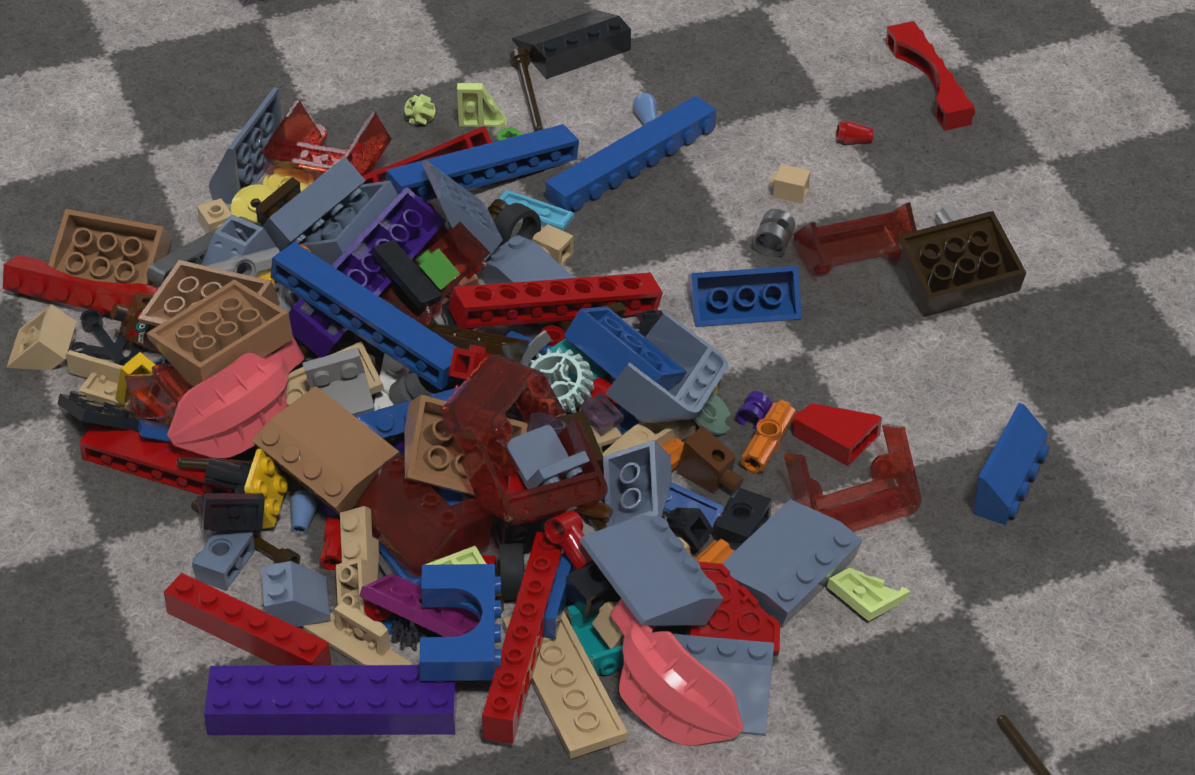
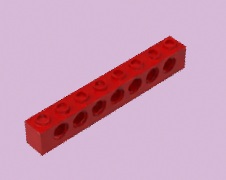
[449,272,663,329]
[482,532,564,744]

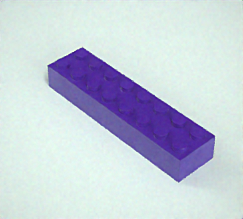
[289,187,447,358]
[204,665,457,735]

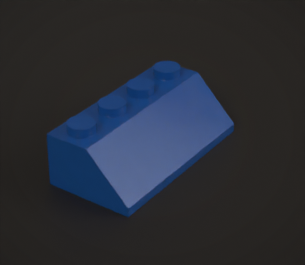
[688,265,802,327]
[564,307,687,391]
[973,403,1050,525]

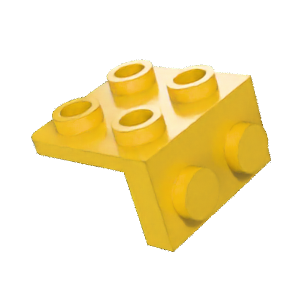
[244,448,288,529]

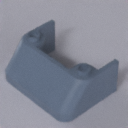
[605,311,728,424]

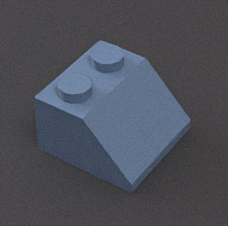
[261,561,331,627]

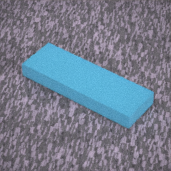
[499,189,574,231]

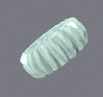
[518,347,594,421]

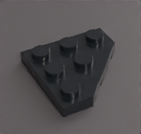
[57,391,161,432]

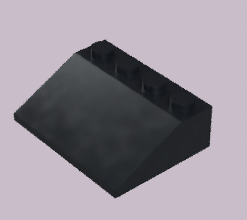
[512,10,631,79]

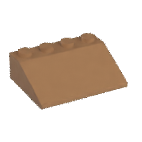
[48,209,172,286]
[138,260,280,326]
[147,279,293,387]
[252,386,400,516]
[404,394,528,502]

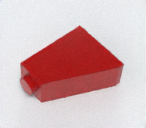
[792,403,882,466]

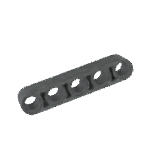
[147,216,263,287]

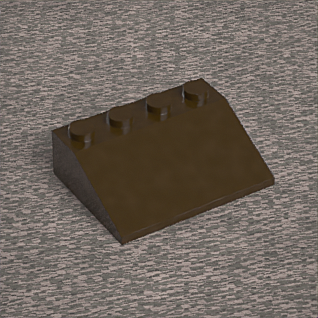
[896,211,1027,317]

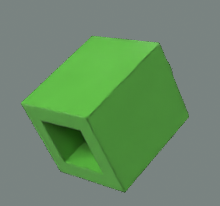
[416,248,460,291]

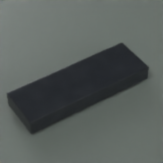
[371,240,442,309]

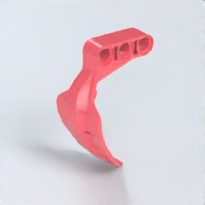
[167,337,305,458]
[611,599,744,746]

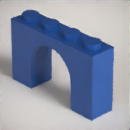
[419,564,501,681]

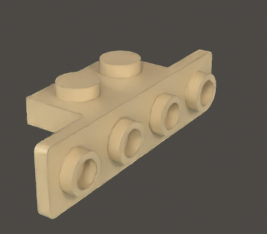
[66,350,169,411]
[303,602,412,665]

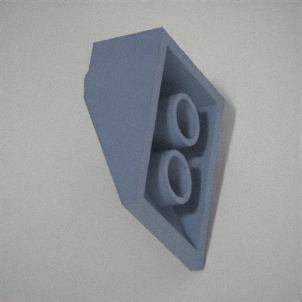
[481,235,574,284]
[603,440,672,527]

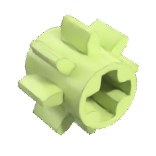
[404,94,435,125]

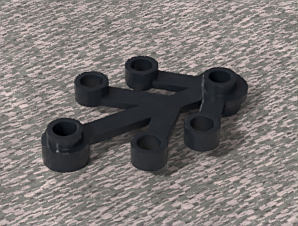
[71,309,148,366]

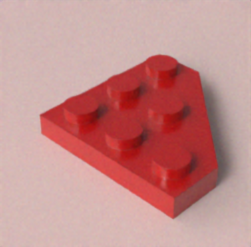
[689,561,780,656]

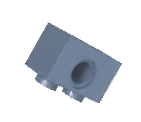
[192,530,255,591]

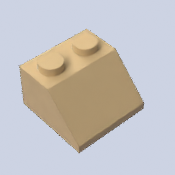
[7,304,77,370]

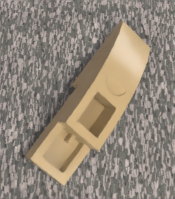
[602,420,697,456]
[336,506,379,616]

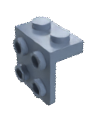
[504,425,590,494]

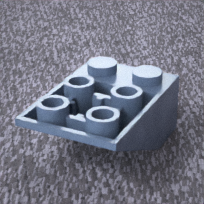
[201,215,276,274]

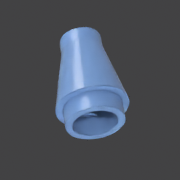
[633,93,657,125]
[290,490,318,533]

